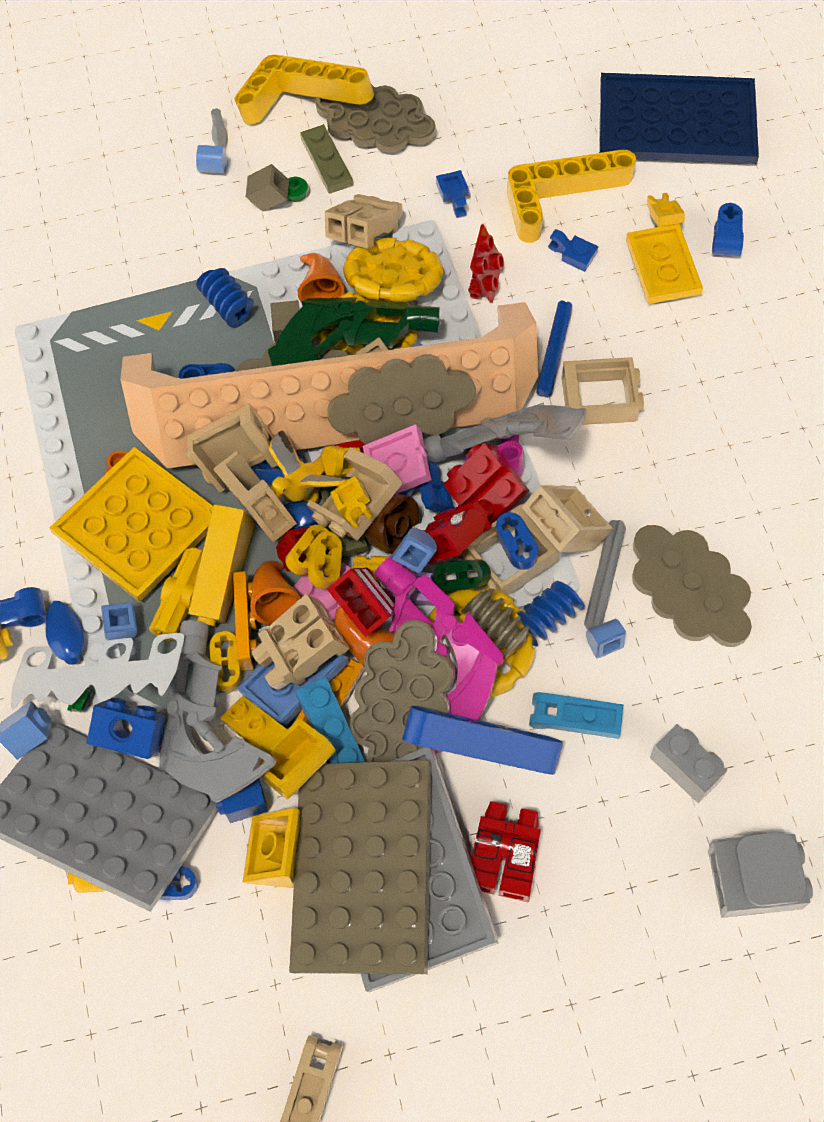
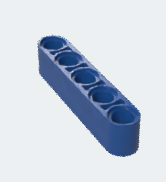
[402,706,563,775]

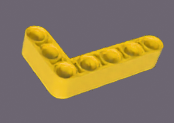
[234,54,374,125]
[507,150,636,243]

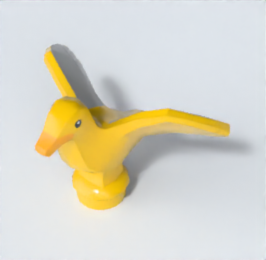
[269,430,351,503]

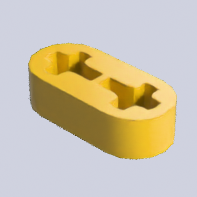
[286,525,328,576]
[308,531,342,590]
[210,631,242,692]

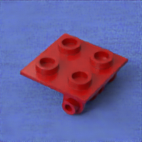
[468,224,504,303]

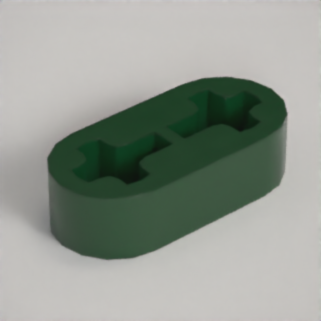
[433,559,491,591]

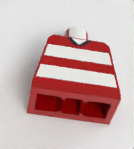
[327,568,395,637]

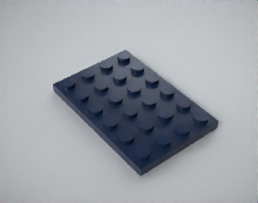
[599,72,759,164]

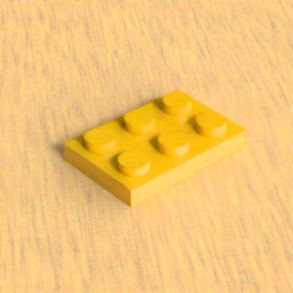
[626,223,703,304]

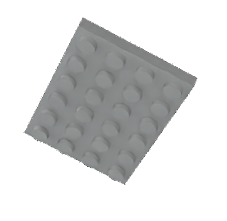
[0,721,218,912]
[361,747,499,993]

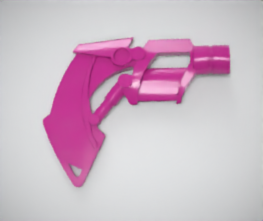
[374,556,503,754]

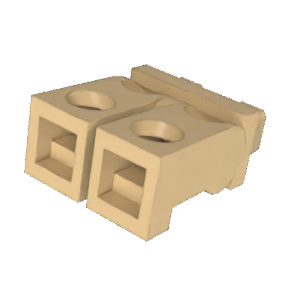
[324,194,403,249]
[251,593,350,690]

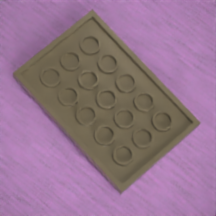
[289,760,432,975]

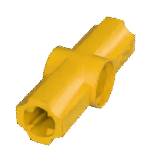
[149,547,203,641]

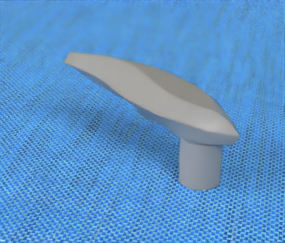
[211,108,227,148]

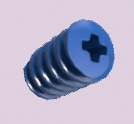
[196,268,254,328]
[515,581,585,647]

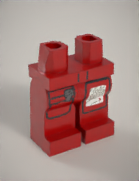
[423,499,493,565]
[471,801,541,903]

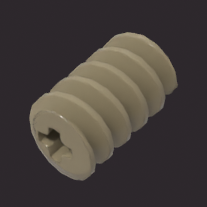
[460,588,530,659]

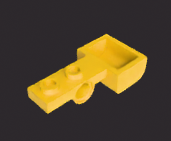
[220,696,336,800]

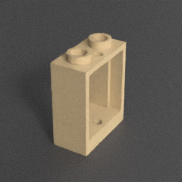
[561,357,644,425]
[521,485,614,552]
[462,504,560,595]

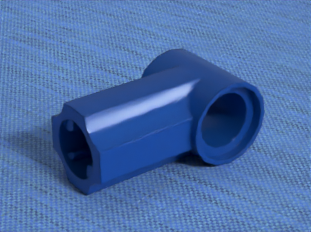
[0,587,47,629]

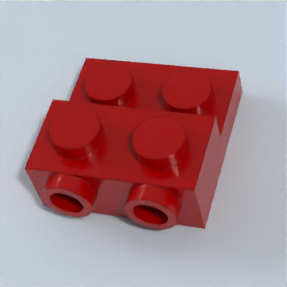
[443,443,530,524]

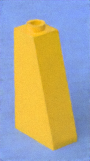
[188,504,255,627]

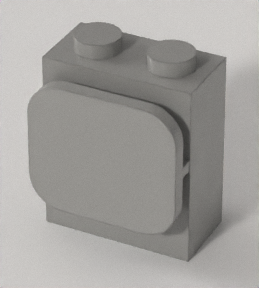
[708,832,813,918]

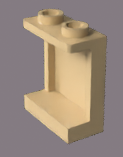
[186,403,277,493]
[306,447,403,541]
[213,451,297,542]

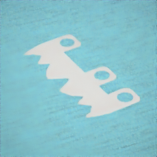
[11,633,184,710]

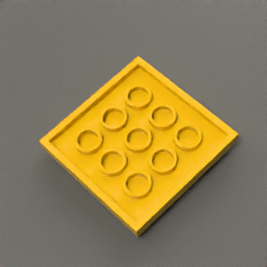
[49,447,213,603]

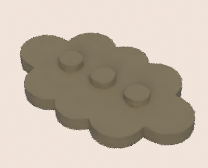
[315,83,436,153]
[327,354,476,445]
[632,525,752,647]
[349,620,455,762]

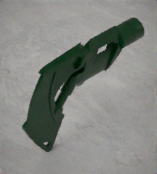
[268,297,440,366]

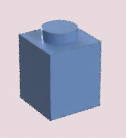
[0,701,52,760]

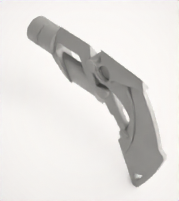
[423,402,587,463]
[159,620,276,802]

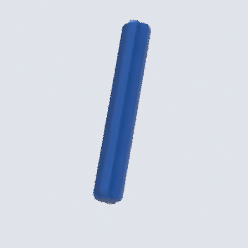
[536,300,572,398]

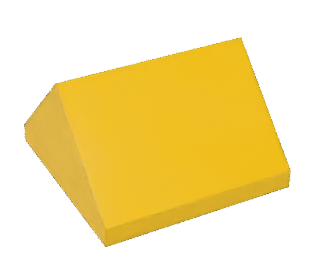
[242,808,301,888]

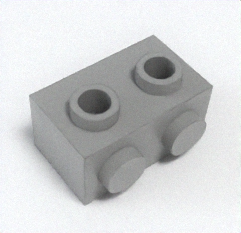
[649,724,728,804]

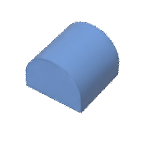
[196,145,228,174]
[392,528,437,574]
[101,602,137,640]
[586,618,626,659]

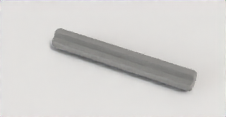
[584,520,626,630]

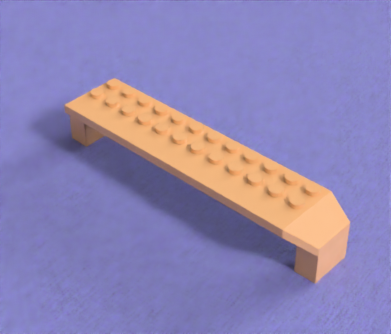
[120,302,538,468]

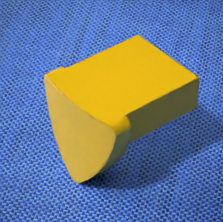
[322,446,360,476]

